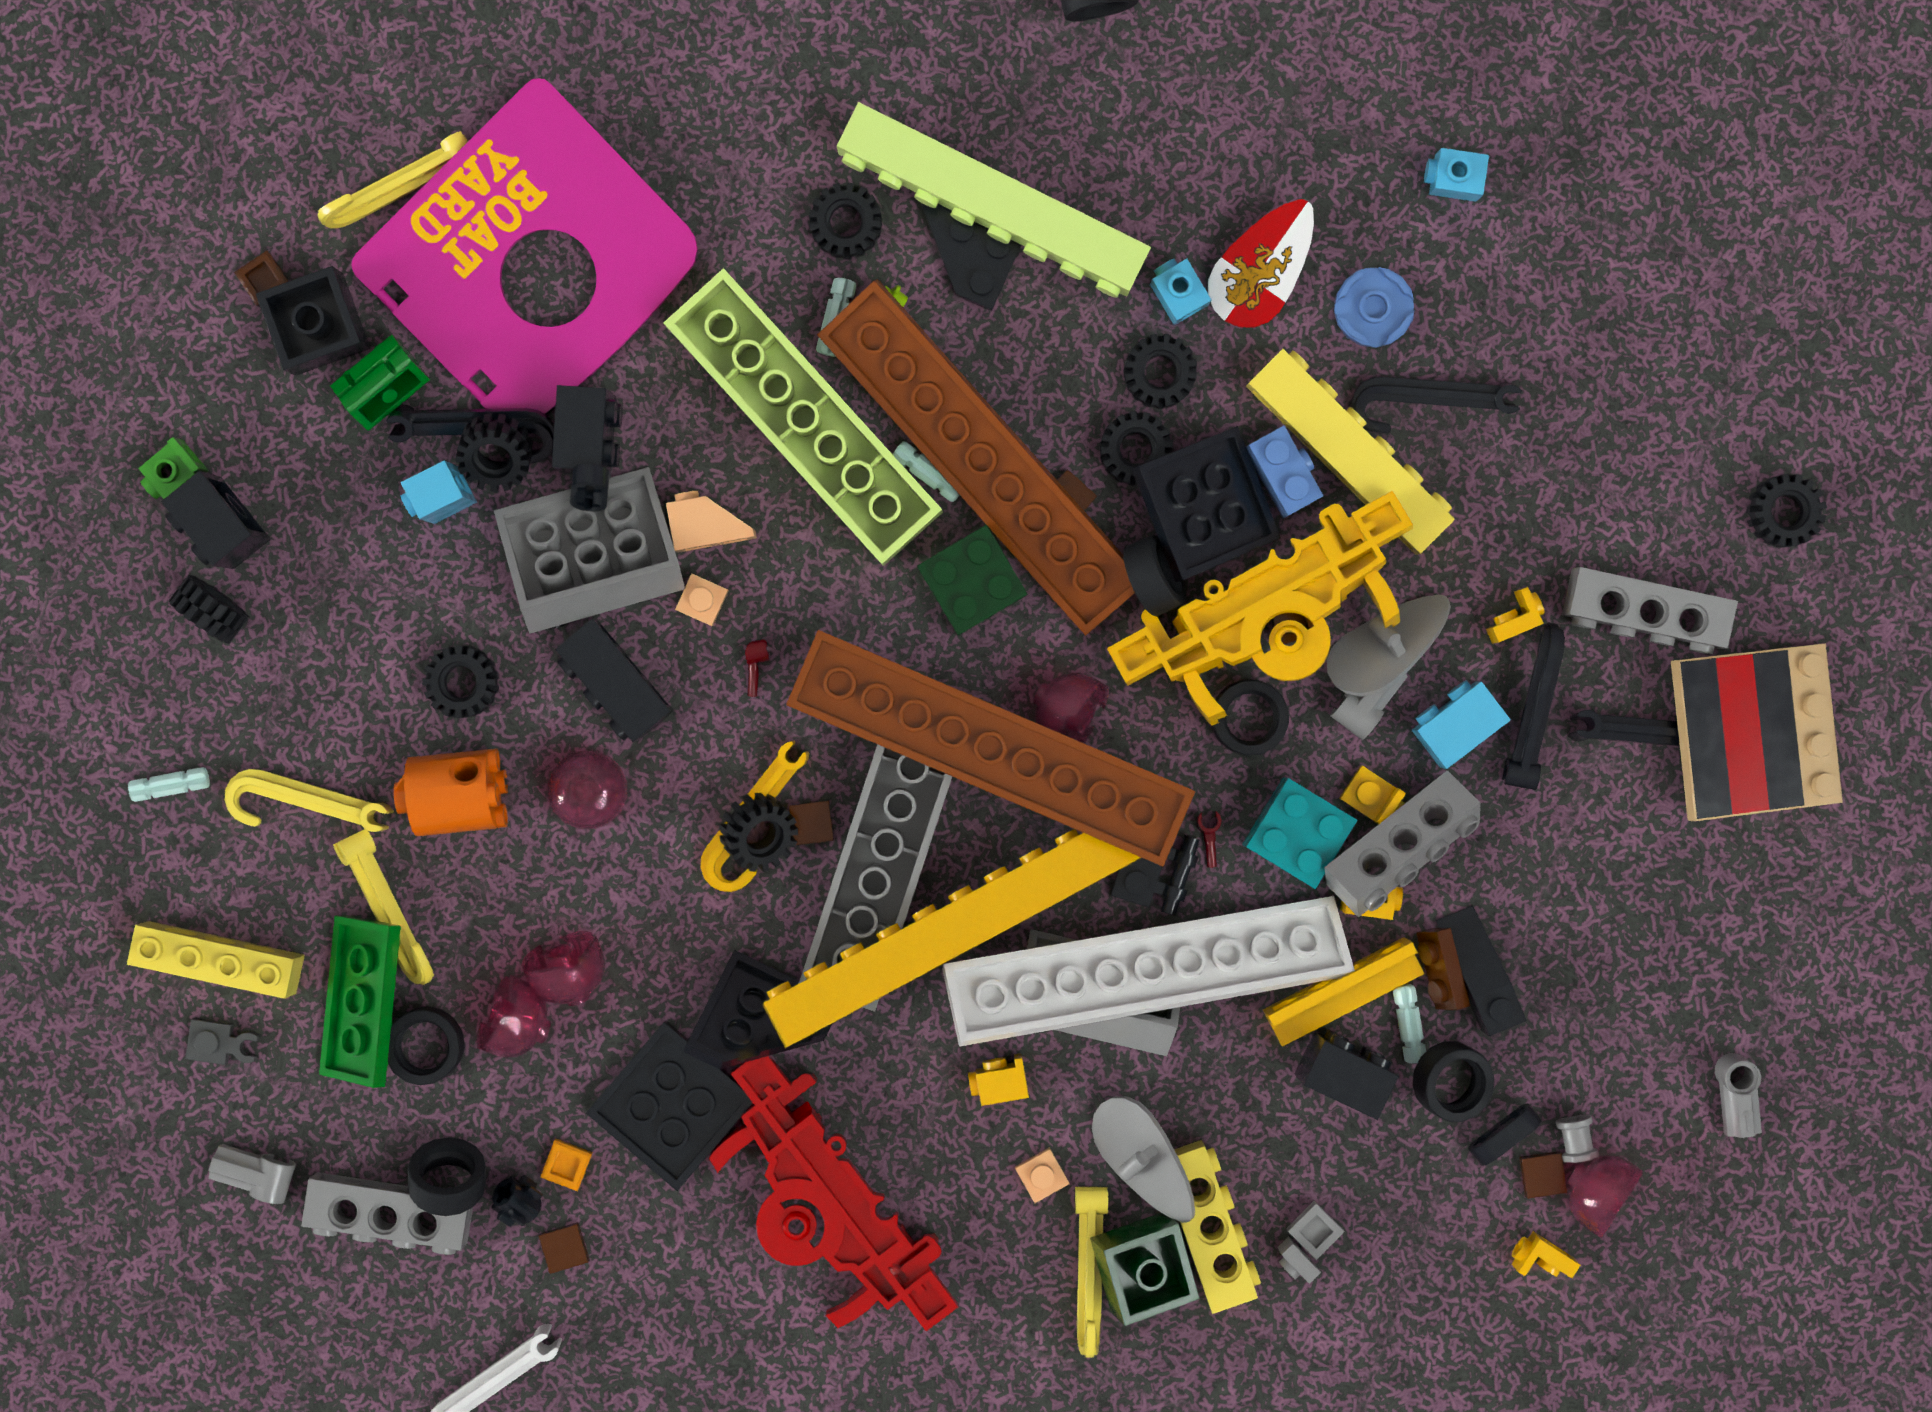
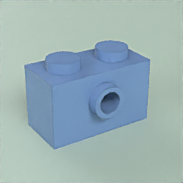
[1246,426,1323,518]

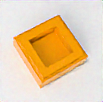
[540,1139,593,1191]

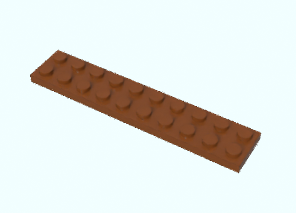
[817,279,1135,636]
[786,630,1196,867]

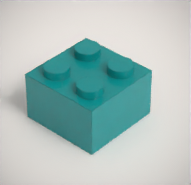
[1242,777,1358,889]

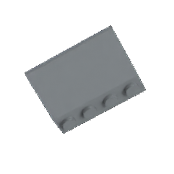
[494,467,685,634]

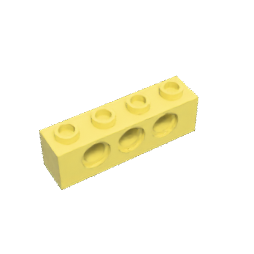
[127,921,305,999]
[1174,1140,1261,1314]

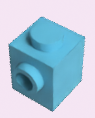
[1424,148,1489,202]
[1150,259,1212,325]

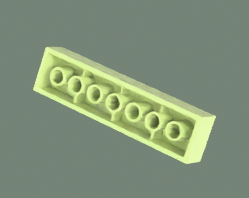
[663,268,943,566]

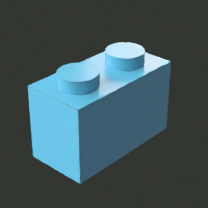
[400,460,477,524]
[1412,680,1511,769]

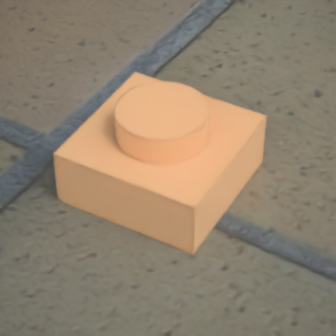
[675,573,729,626]
[1015,1147,1070,1203]

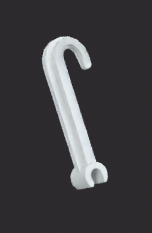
[430,1324,562,1412]

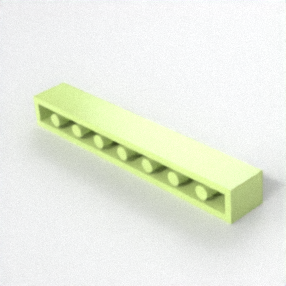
[837,102,1151,298]

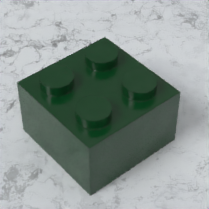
[917,525,1028,636]
[1090,1213,1199,1326]

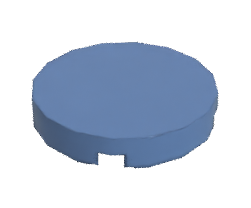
[1334,267,1414,348]

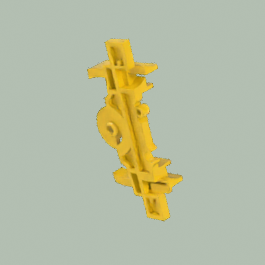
[1107,491,1413,726]

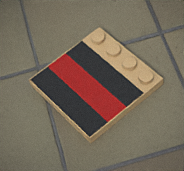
[1671,643,1843,821]

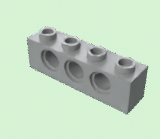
[1562,567,1738,655]
[1324,771,1481,918]
[301,1172,473,1255]

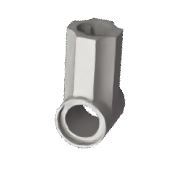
[1330,674,1408,740]
[1714,1053,1762,1138]
[208,1144,296,1204]

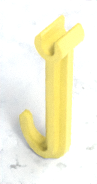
[317,131,468,228]
[224,769,394,832]
[333,829,434,985]
[1075,1187,1108,1358]

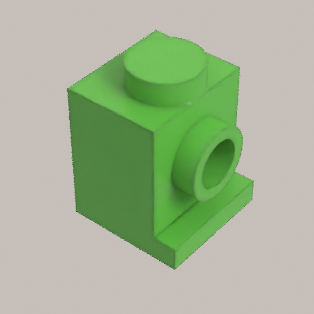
[138,437,209,499]

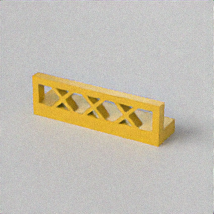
[1263,937,1424,1047]

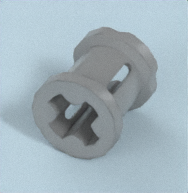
[1556,1115,1599,1163]

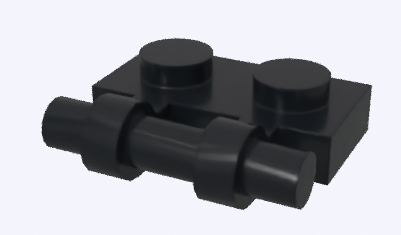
[1111,835,1200,916]

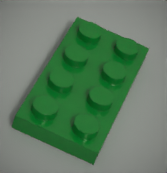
[319,915,401,1088]

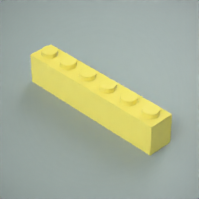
[1246,349,1455,555]

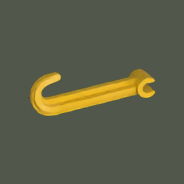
[700,741,809,892]

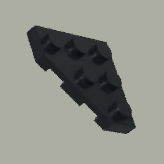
[920,202,1022,311]
[683,950,832,1069]

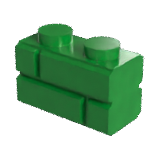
[330,335,430,431]

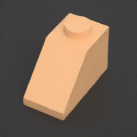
[666,491,757,553]

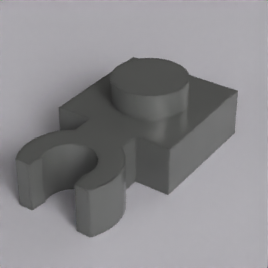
[185,1018,260,1065]

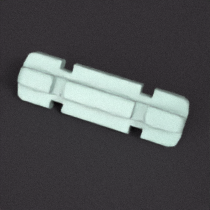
[816,277,856,357]
[893,441,959,502]
[128,767,210,802]
[1393,984,1426,1064]

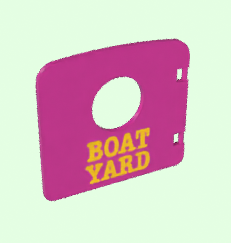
[351,78,698,414]

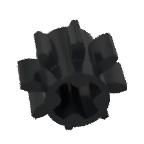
[491,1175,543,1227]

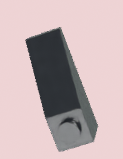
[1435,905,1527,1036]

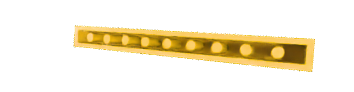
[763,829,1141,1049]

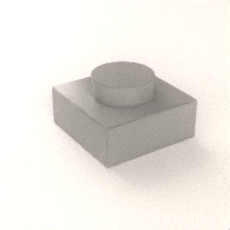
[1286,1201,1345,1260]
[1277,1236,1321,1284]

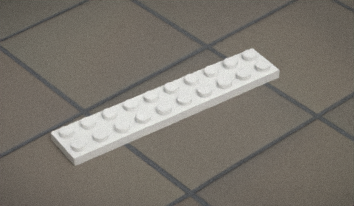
[942,896,1355,1047]

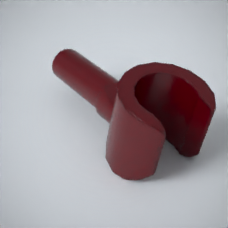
[745,639,770,697]
[1196,811,1222,868]

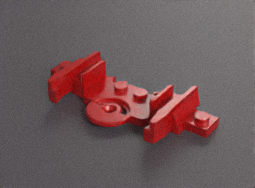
[709,1056,958,1331]

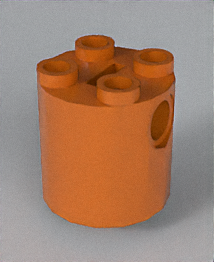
[394,749,508,836]

